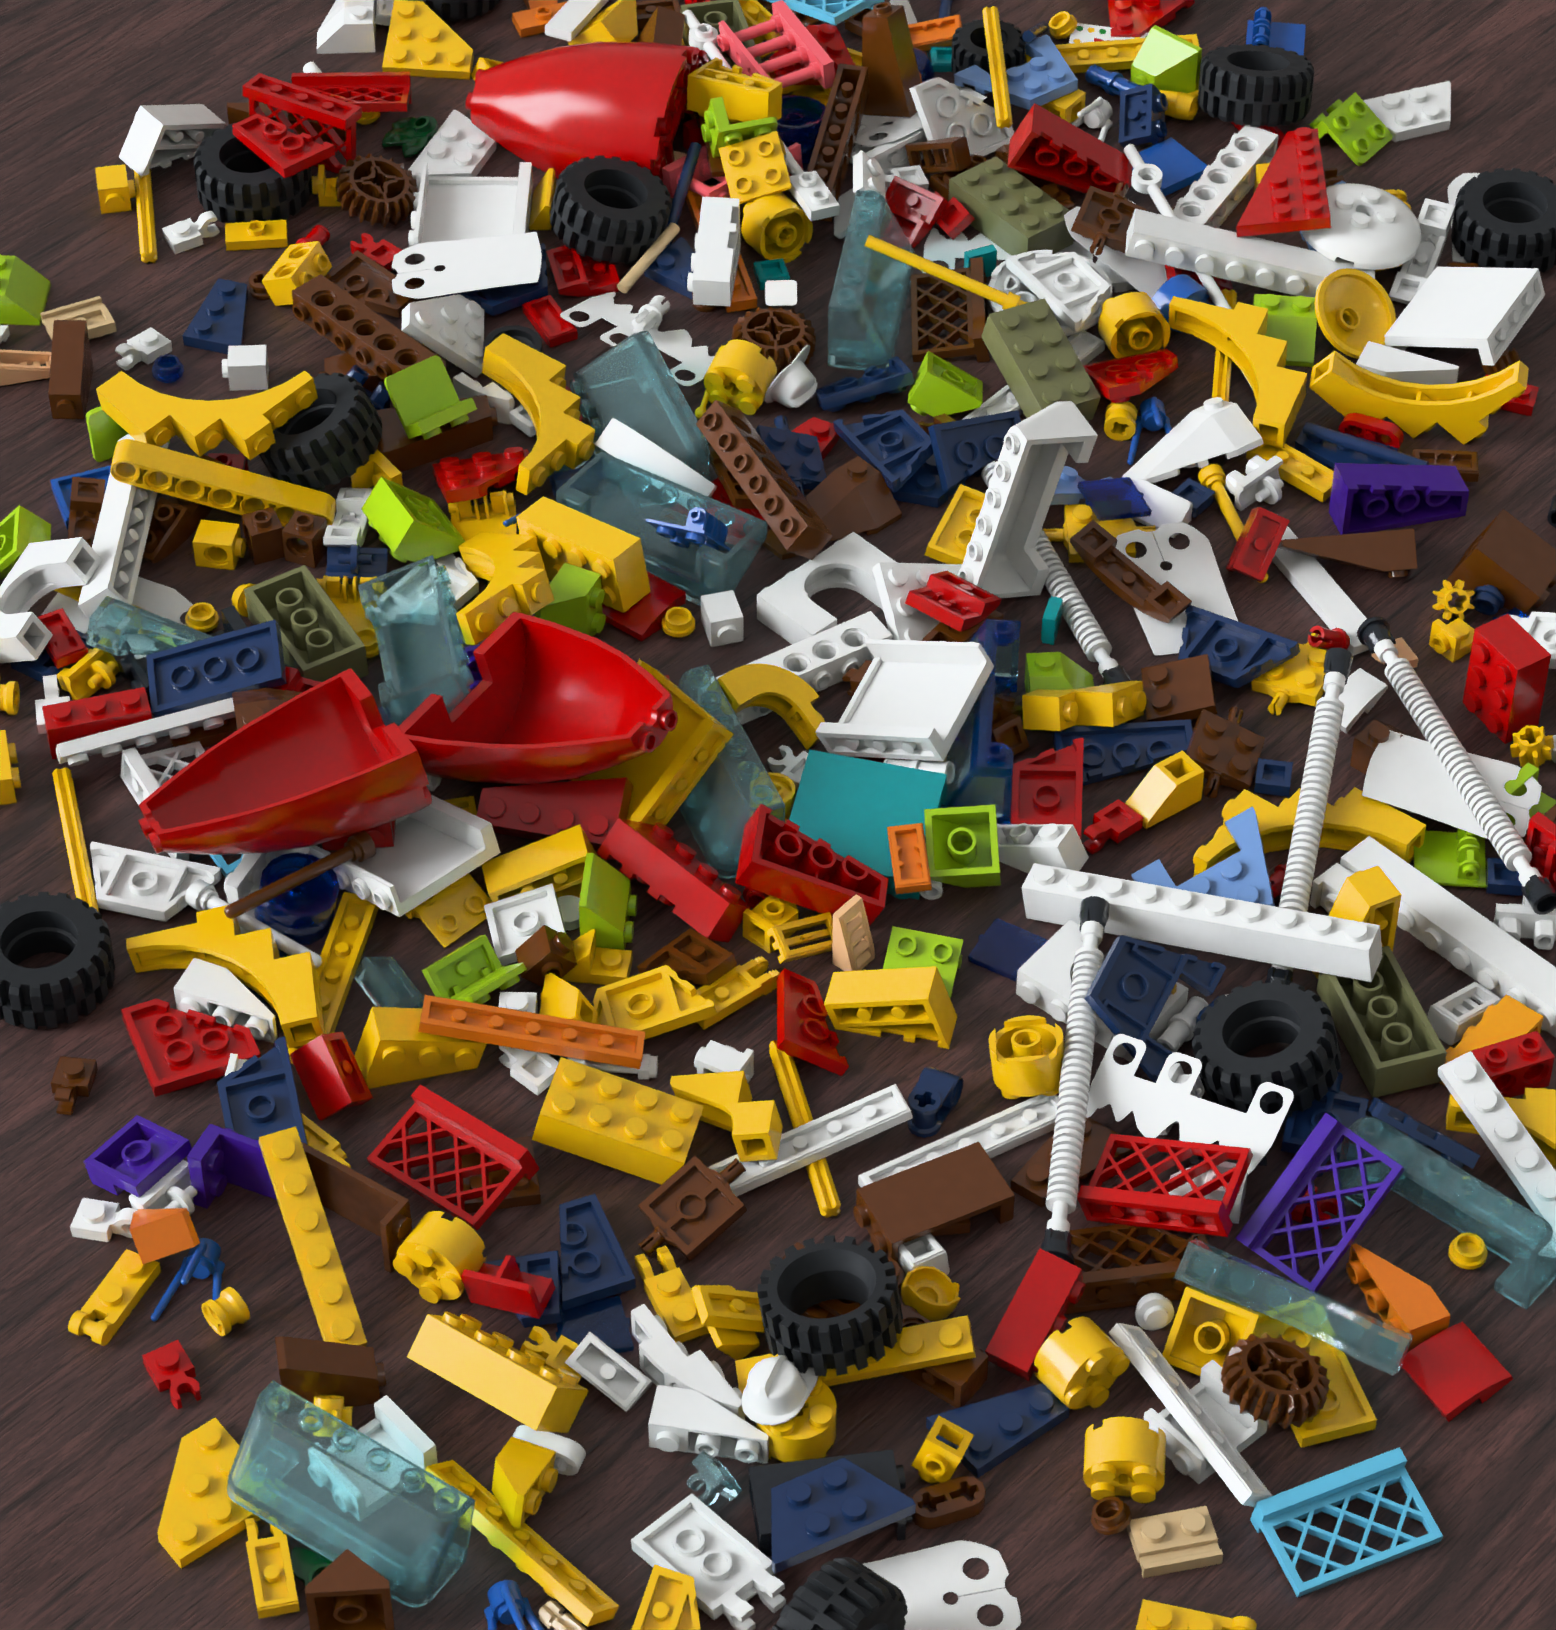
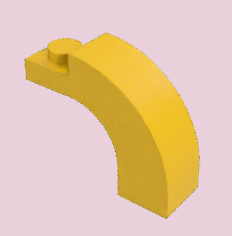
[707,664,825,750]

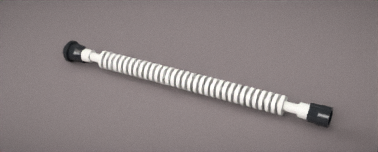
[981,460,1132,685]
[1357,617,1556,915]
[1264,648,1353,986]
[1036,896,1110,1265]

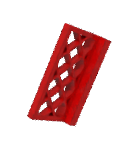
[287,72,412,113]
[243,73,362,174]
[367,1084,539,1231]
[1077,1134,1253,1237]

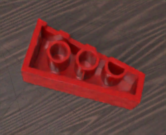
[1007,103,1133,194]
[476,777,633,851]
[735,804,889,927]
[596,818,751,943]

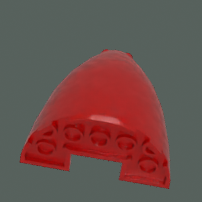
[465,42,709,182]
[398,612,678,784]
[138,668,432,855]

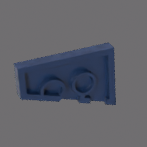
[183,278,248,354]
[559,1194,636,1311]

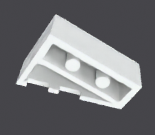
[119,104,226,177]
[687,196,741,307]

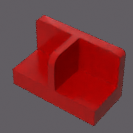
[1225,507,1290,582]
[290,1031,373,1120]
[460,1255,555,1319]

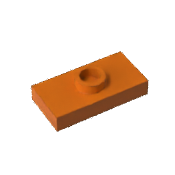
[512,1,567,38]
[908,14,962,53]
[887,823,932,894]

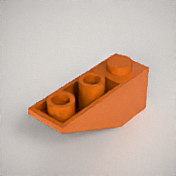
[1346,1243,1451,1354]

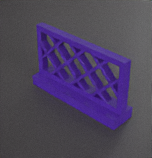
[1236,1113,1405,1295]

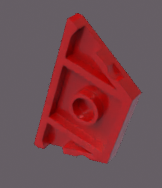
[1011,738,1084,840]

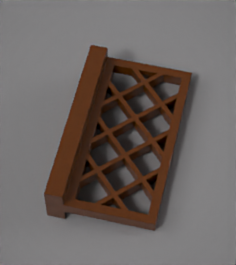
[911,257,990,363]
[1066,1224,1220,1314]

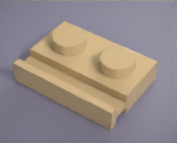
[40,296,116,340]
[1127,1506,1223,1578]

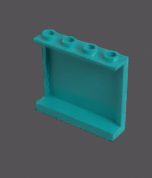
[789,749,947,900]

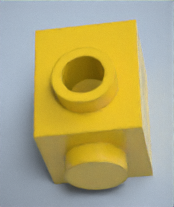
[95,164,136,214]

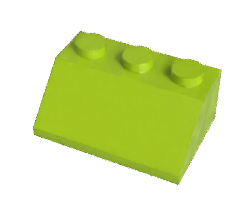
[361,476,466,565]

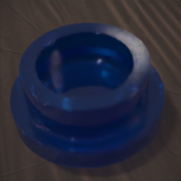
[152,354,184,383]

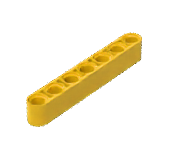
[110,439,336,527]

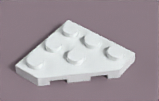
[909,77,1014,173]
[401,294,484,378]
[872,562,962,641]

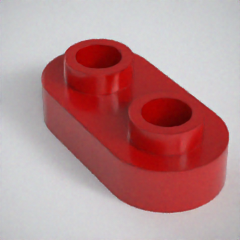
[1338,413,1404,450]

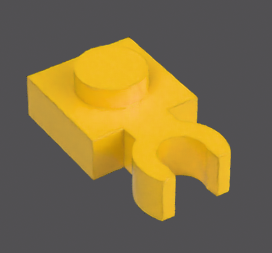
[520,1326,582,1384]

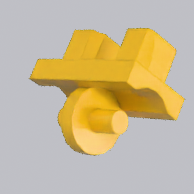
[57,641,120,700]

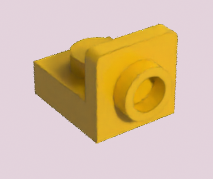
[312,165,342,207]
[1429,617,1475,663]

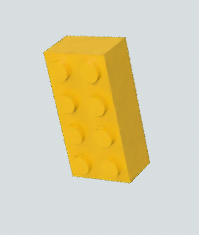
[516,496,651,613]
[532,1057,704,1185]
[407,1311,589,1433]

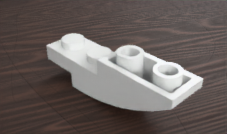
[631,1304,745,1420]

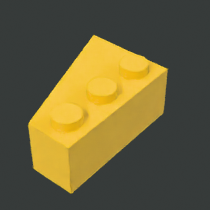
[687,57,782,123]
[481,824,598,902]
[1312,866,1402,979]
[824,966,957,1049]
[354,1007,487,1089]

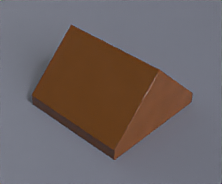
[305,1549,395,1630]

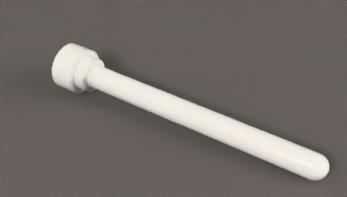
[185,879,322,968]

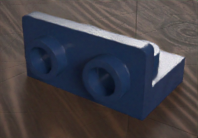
[1119,83,1168,148]

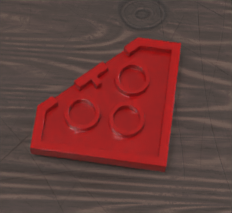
[1108,0,1195,37]
[768,23,855,85]
[1083,349,1178,403]
[432,447,530,504]
[121,999,261,1097]

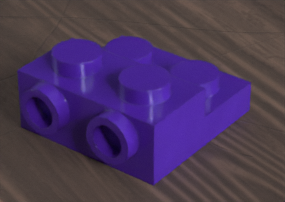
[84,1115,192,1198]

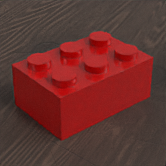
[1463,614,1551,744]

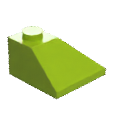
[1130,25,1202,93]
[908,351,983,417]
[0,505,52,580]
[1024,652,1094,731]

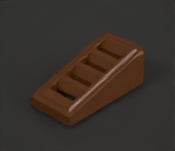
[905,136,972,174]

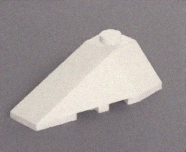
[317,0,376,54]
[1122,397,1264,485]

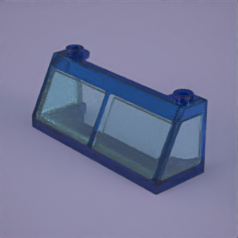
[940,619,1021,824]

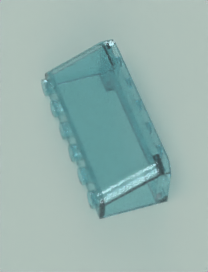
[828,190,915,370]
[569,330,710,510]
[556,451,768,606]
[358,555,474,726]
[677,664,785,879]
[1335,1117,1556,1310]
[227,1380,475,1607]

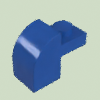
[1152,274,1215,333]

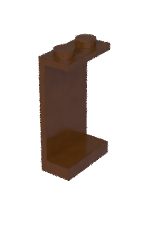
[301,1142,412,1273]
[853,1142,1015,1263]

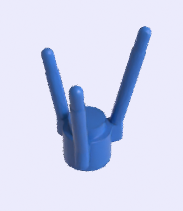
[1127,397,1172,465]
[151,1238,225,1322]
[484,1580,544,1630]

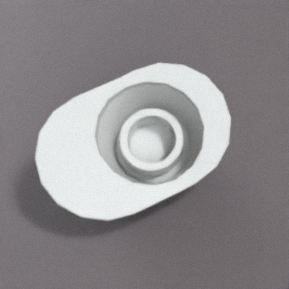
[764,345,817,408]
[741,1355,818,1426]

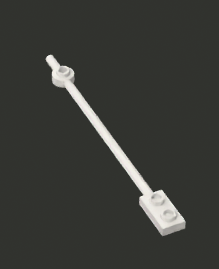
[682,10,840,221]
[1124,144,1253,390]

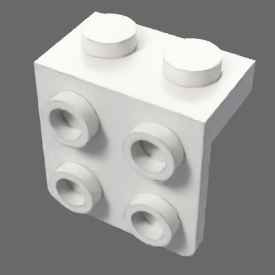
[834,150,886,239]

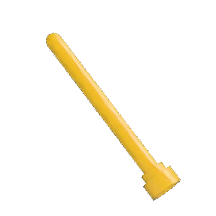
[1198,464,1268,583]

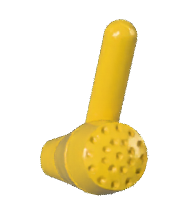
[1159,90,1198,120]

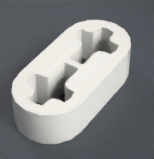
[512,1425,586,1476]

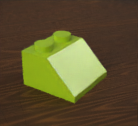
[0,255,51,326]
[1253,294,1317,367]
[535,563,606,637]
[924,805,1001,888]
[579,853,637,950]

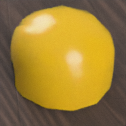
[901,1266,961,1321]

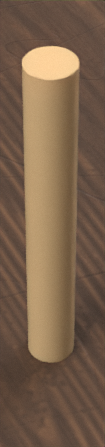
[617,222,680,294]

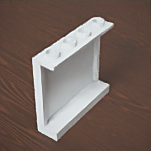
[408,161,533,261]
[1385,267,1545,366]
[815,639,994,761]
[309,795,501,917]

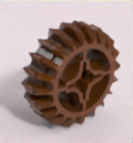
[335,153,418,228]
[731,306,816,376]
[1220,1332,1330,1429]

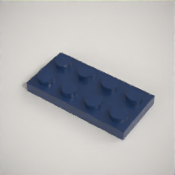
[146,620,287,718]

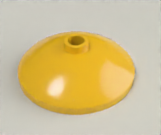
[1315,268,1396,359]

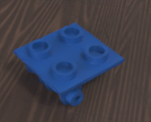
[1246,7,1306,56]
[646,507,732,555]

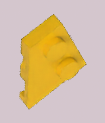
[632,1564,701,1630]

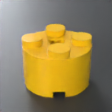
[741,192,813,263]
[1098,292,1170,359]
[704,339,777,415]
[988,1015,1065,1099]
[393,1211,487,1304]
[1034,1317,1130,1409]
[756,1376,837,1463]
[1083,1417,1166,1503]

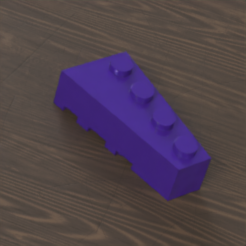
[1329,463,1469,535]

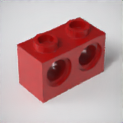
[1471,1031,1555,1098]

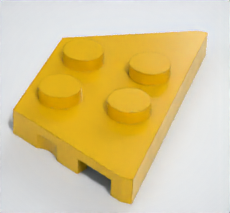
[593,965,718,1040]

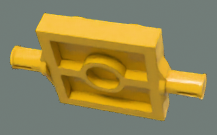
[1043,503,1156,563]
[1251,633,1327,716]

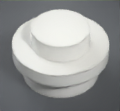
[1135,1293,1174,1331]

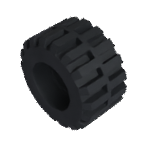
[951,19,1026,89]

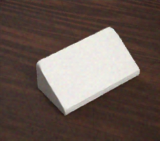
[1122,478,1193,538]
[565,1332,653,1412]

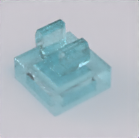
[686,1451,742,1506]

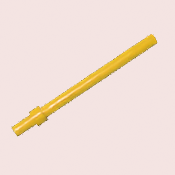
[865,235,1027,310]

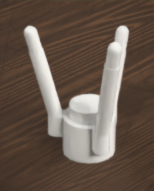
[1072,97,1113,142]

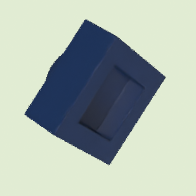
[1172,478,1215,518]
[1254,758,1293,797]
[1486,858,1523,896]

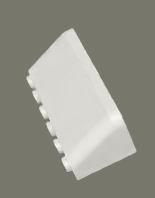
[958,401,1098,598]

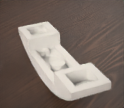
[1389,198,1455,304]
[594,418,717,509]
[323,488,373,547]

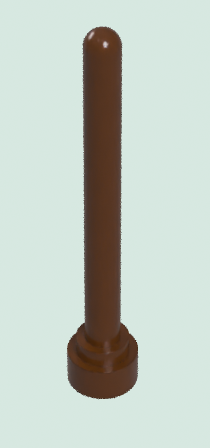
[224,831,376,919]

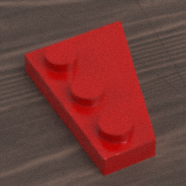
[232,113,335,178]
[777,968,849,1076]

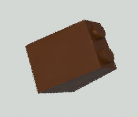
[1446,509,1556,615]

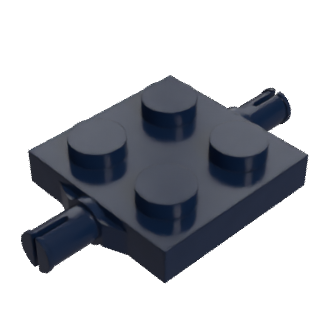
[756,415,826,498]
[1281,1072,1369,1178]

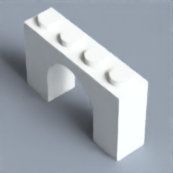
[757,532,897,644]
[0,537,102,663]
[1016,920,1188,1062]

